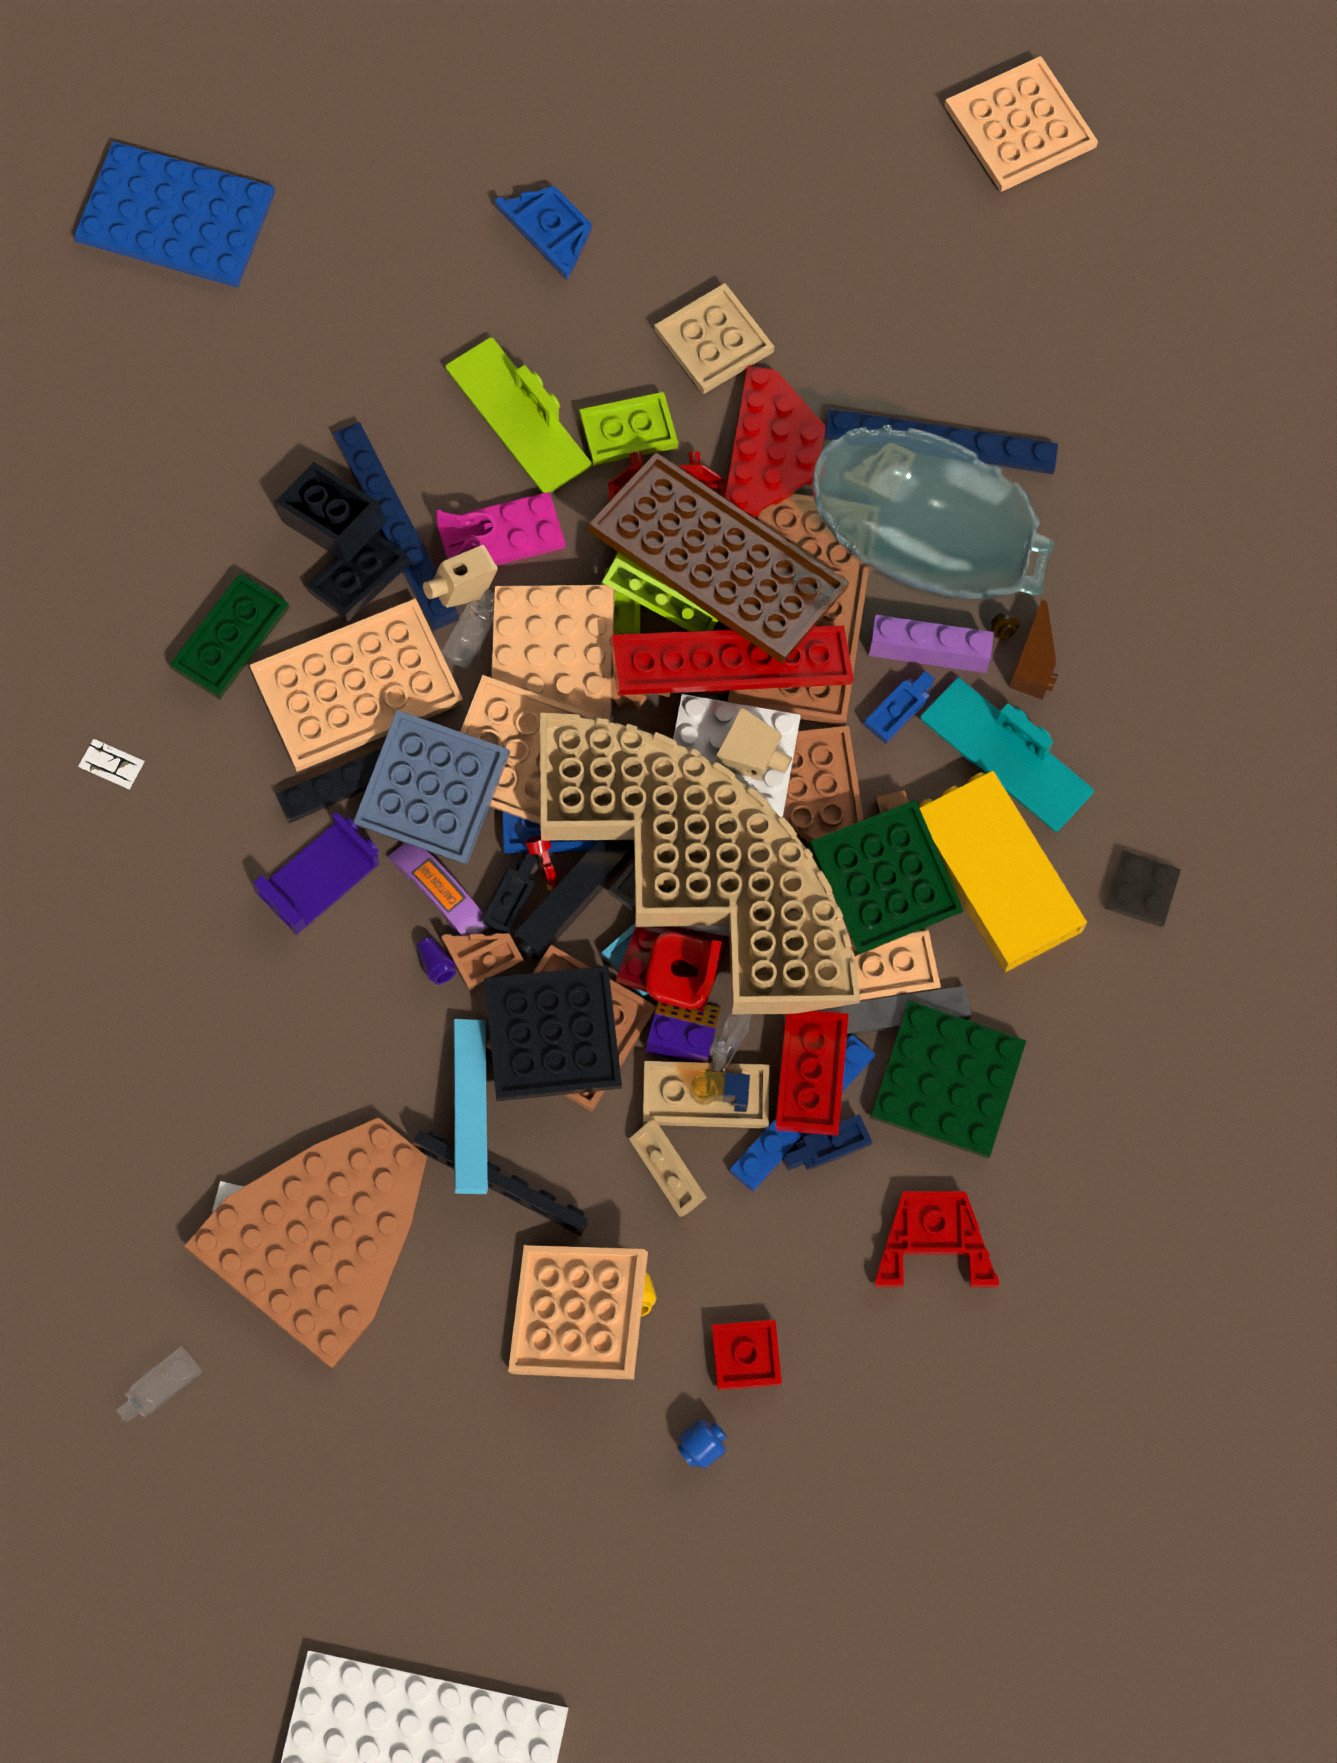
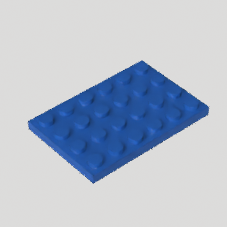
[74,141,275,288]

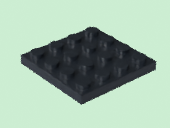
[484,966,622,1102]

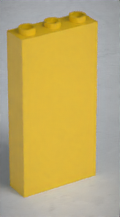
[918,771,1087,973]

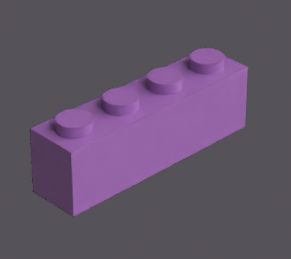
[868,615,994,673]

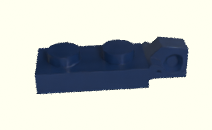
[783,1114,873,1171]

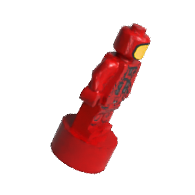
[525,834,559,892]

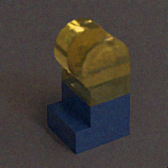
[690,1071,750,1112]

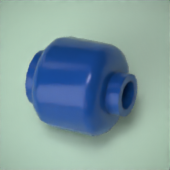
[677,1419,727,1469]

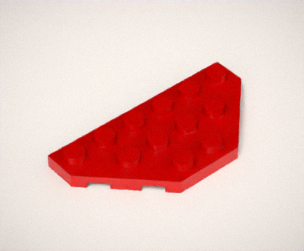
[725,366,826,518]

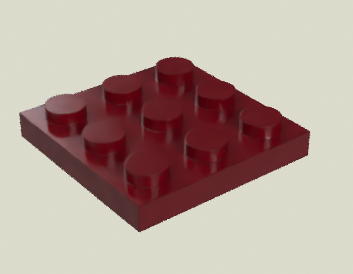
[616,926,729,1013]

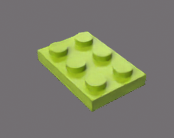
[579,392,678,466]

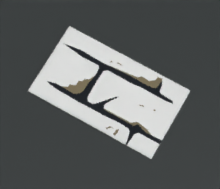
[78,739,145,790]

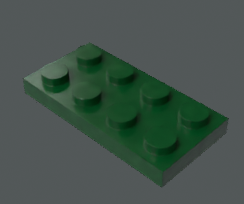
[169,573,289,700]

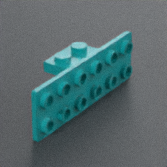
[920,678,1094,833]

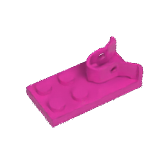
[436,492,566,566]

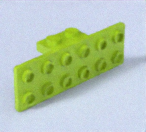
[446,337,592,493]

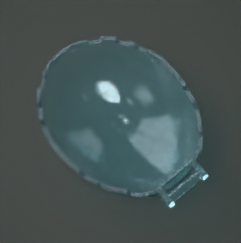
[812,425,1055,600]

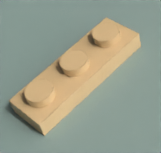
[629,1120,707,1217]

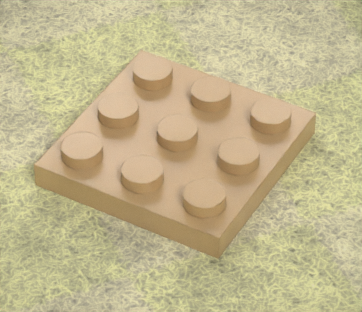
[654,283,775,394]

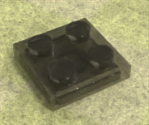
[1104,851,1181,928]

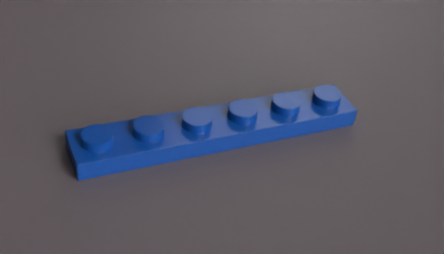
[729,1035,876,1193]

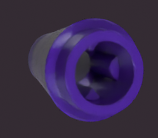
[417,938,456,985]

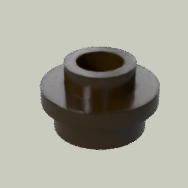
[991,611,1020,638]

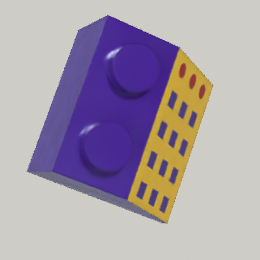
[646,1002,721,1063]

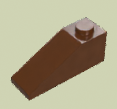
[1009,600,1058,700]

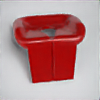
[645,932,722,1009]

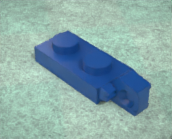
[864,671,935,744]

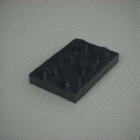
[306,533,411,622]

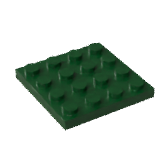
[806,800,964,957]
[870,1000,1026,1159]

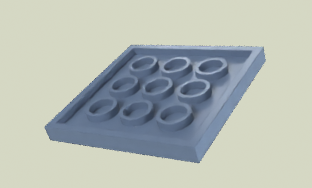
[353,710,511,865]

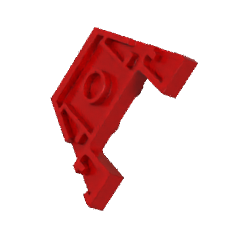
[874,1191,1000,1288]

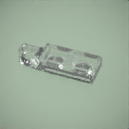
[441,589,495,670]
[116,1346,203,1423]

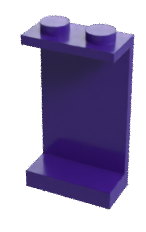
[253,812,379,935]

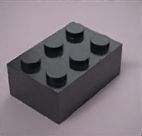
[275,462,386,563]

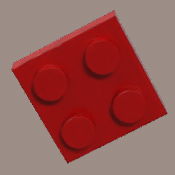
[711,1320,782,1391]

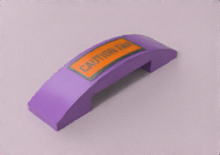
[388,843,489,936]

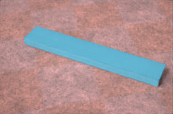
[453,1019,488,1194]

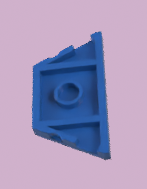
[495,186,592,280]

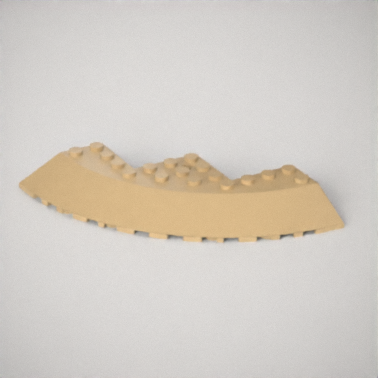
[540,712,860,1014]

